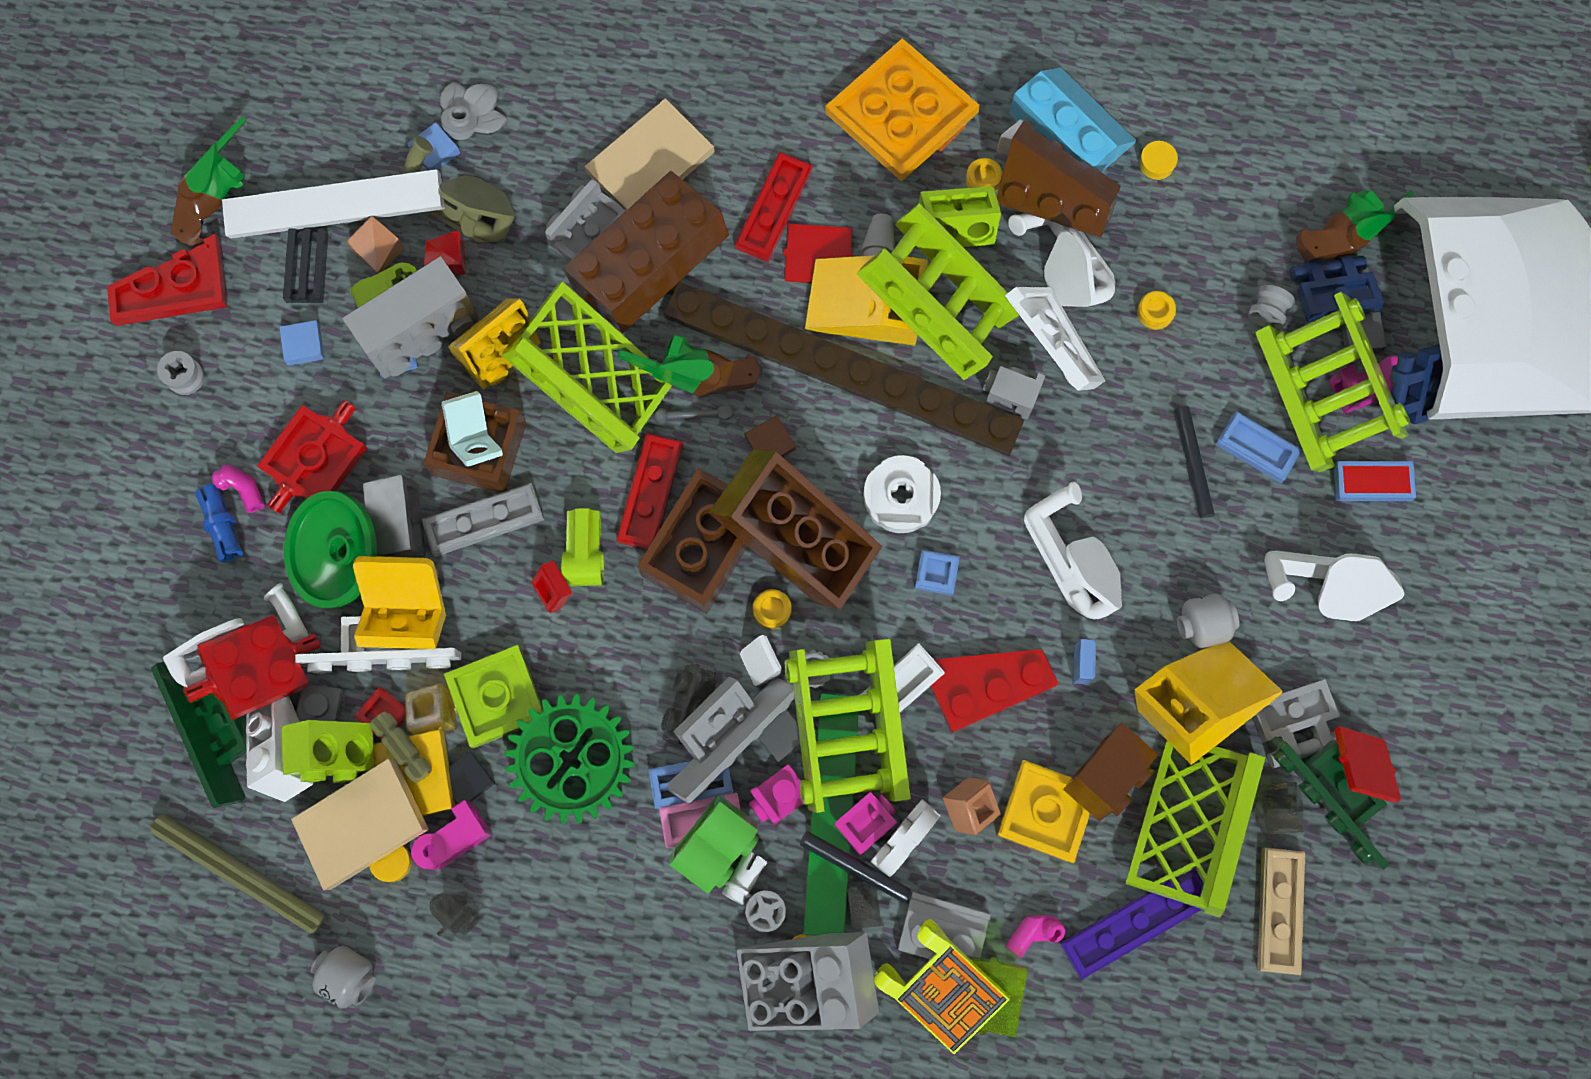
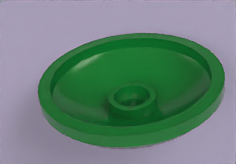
[284,491,377,608]

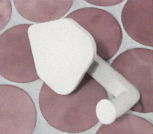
[1008,213,1115,307]
[1024,482,1122,619]
[1264,551,1404,621]
[163,583,308,687]

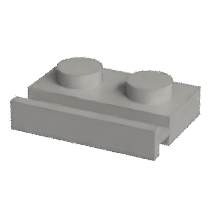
[897,892,991,966]

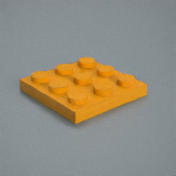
[825,38,979,182]

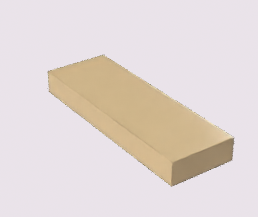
[1257,848,1305,975]

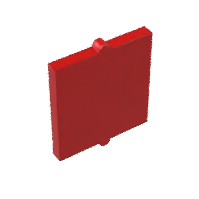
[783,224,854,283]
[1334,726,1401,803]

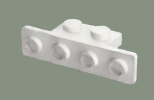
[295,616,461,673]

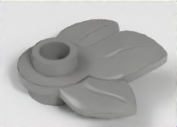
[440,82,507,140]

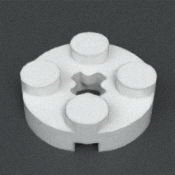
[863,455,941,533]
[871,799,940,877]

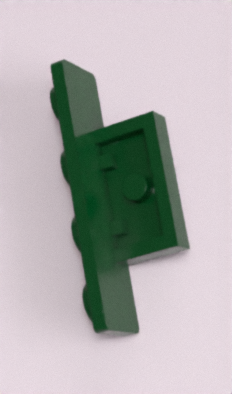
[151,662,247,808]
[1269,736,1389,870]

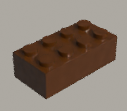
[562,170,729,334]
[709,449,882,610]

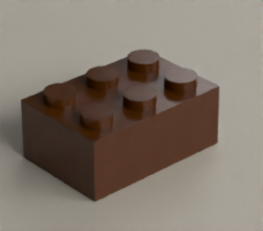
[637,468,748,614]

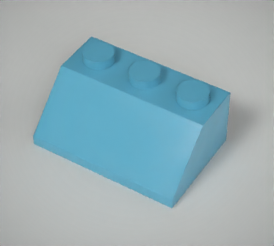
[1009,67,1136,172]

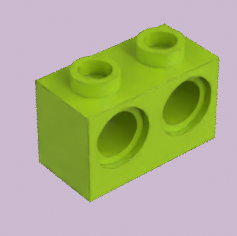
[919,186,1001,247]
[281,720,374,783]

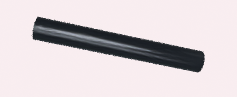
[1174,406,1215,519]
[800,831,911,903]

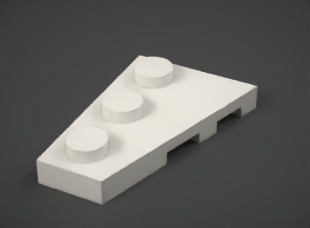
[1005,287,1105,391]

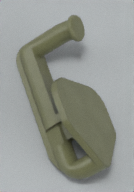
[402,136,515,243]

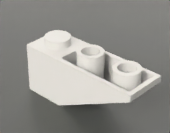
[246,696,313,802]

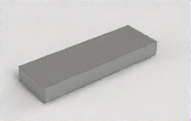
[422,483,544,557]

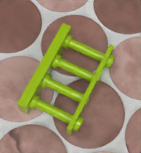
[857,203,1019,380]
[1255,292,1410,472]
[785,639,911,813]

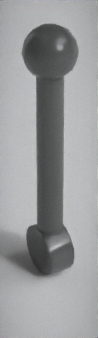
[653,405,732,423]

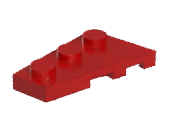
[107,234,227,326]
[930,649,1059,734]

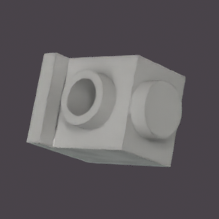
[983,366,1045,420]

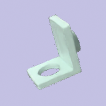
[442,391,503,466]

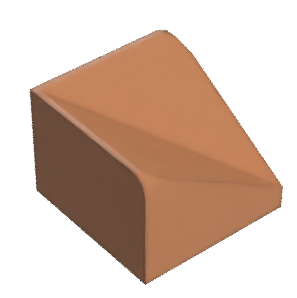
[347,216,404,274]
[943,778,1001,835]

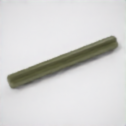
[150,814,325,933]

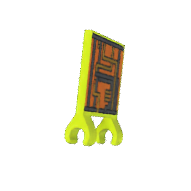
[874,919,1010,1054]

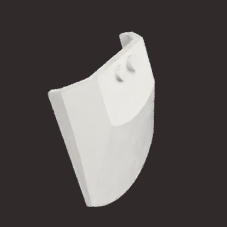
[1394,197,1591,420]

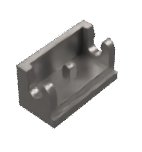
[363,475,426,558]

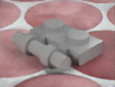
[1253,679,1340,769]

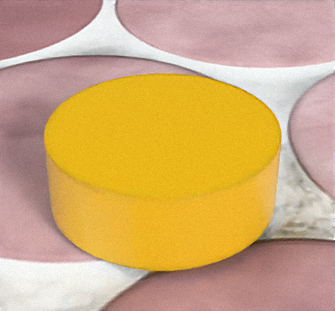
[1139,141,1178,180]
[966,158,1003,192]
[1137,291,1176,330]
[753,589,792,629]
[369,845,412,882]

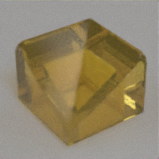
[405,684,457,735]

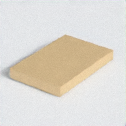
[584,98,715,210]
[291,758,429,891]

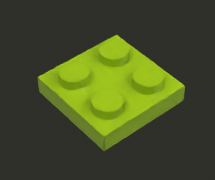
[444,645,543,748]

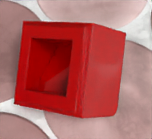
[424,231,466,275]

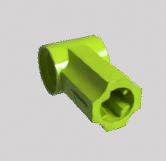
[561,508,604,586]

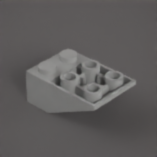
[736,932,879,1031]

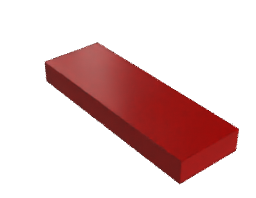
[735,152,813,263]
[616,433,684,550]

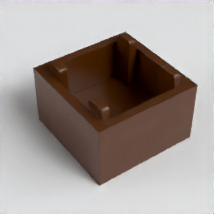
[423,392,527,493]

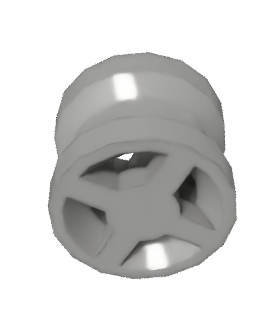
[1248,285,1295,330]
[157,351,205,395]
[745,890,786,932]

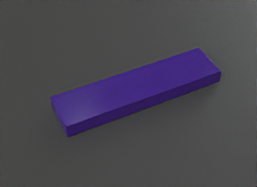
[1059,868,1204,980]

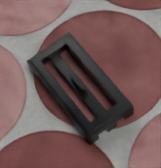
[283,229,329,303]

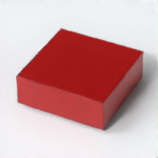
[531,560,573,613]
[353,686,411,740]

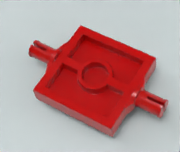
[257,400,367,514]
[183,615,320,720]

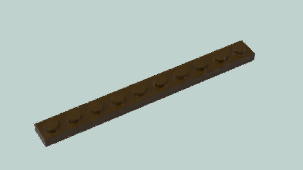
[664,282,1024,456]

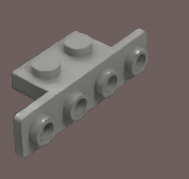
[667,676,795,803]

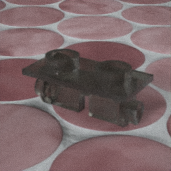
[661,664,717,746]
[430,893,485,937]

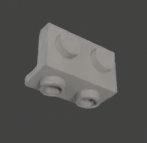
[545,179,626,262]

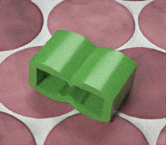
[669,794,759,894]

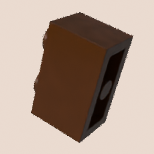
[1063,722,1159,822]

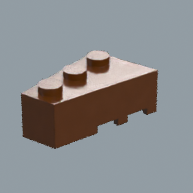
[997,119,1121,238]

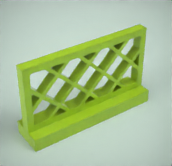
[501,281,672,453]
[1125,741,1266,918]

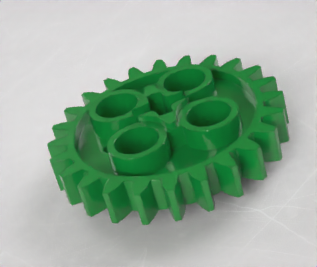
[504,694,635,824]

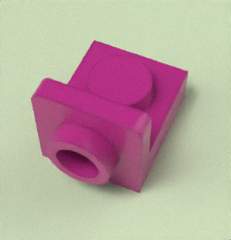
[749,764,803,825]
[833,792,897,855]

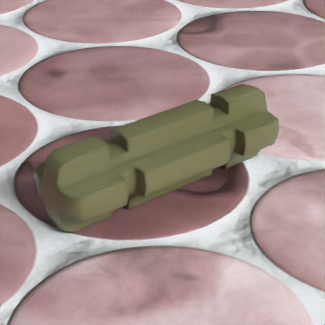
[370,712,432,782]

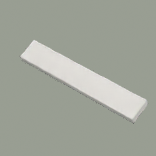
[222,169,445,238]

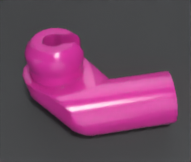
[212,465,265,513]
[1005,915,1065,958]

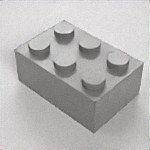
[342,256,479,379]

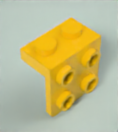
[353,556,446,649]

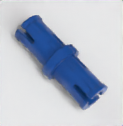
[195,484,244,563]

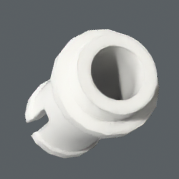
[722,852,767,905]

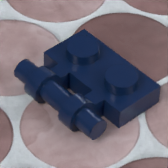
[1290,254,1384,322]
[1390,344,1443,425]

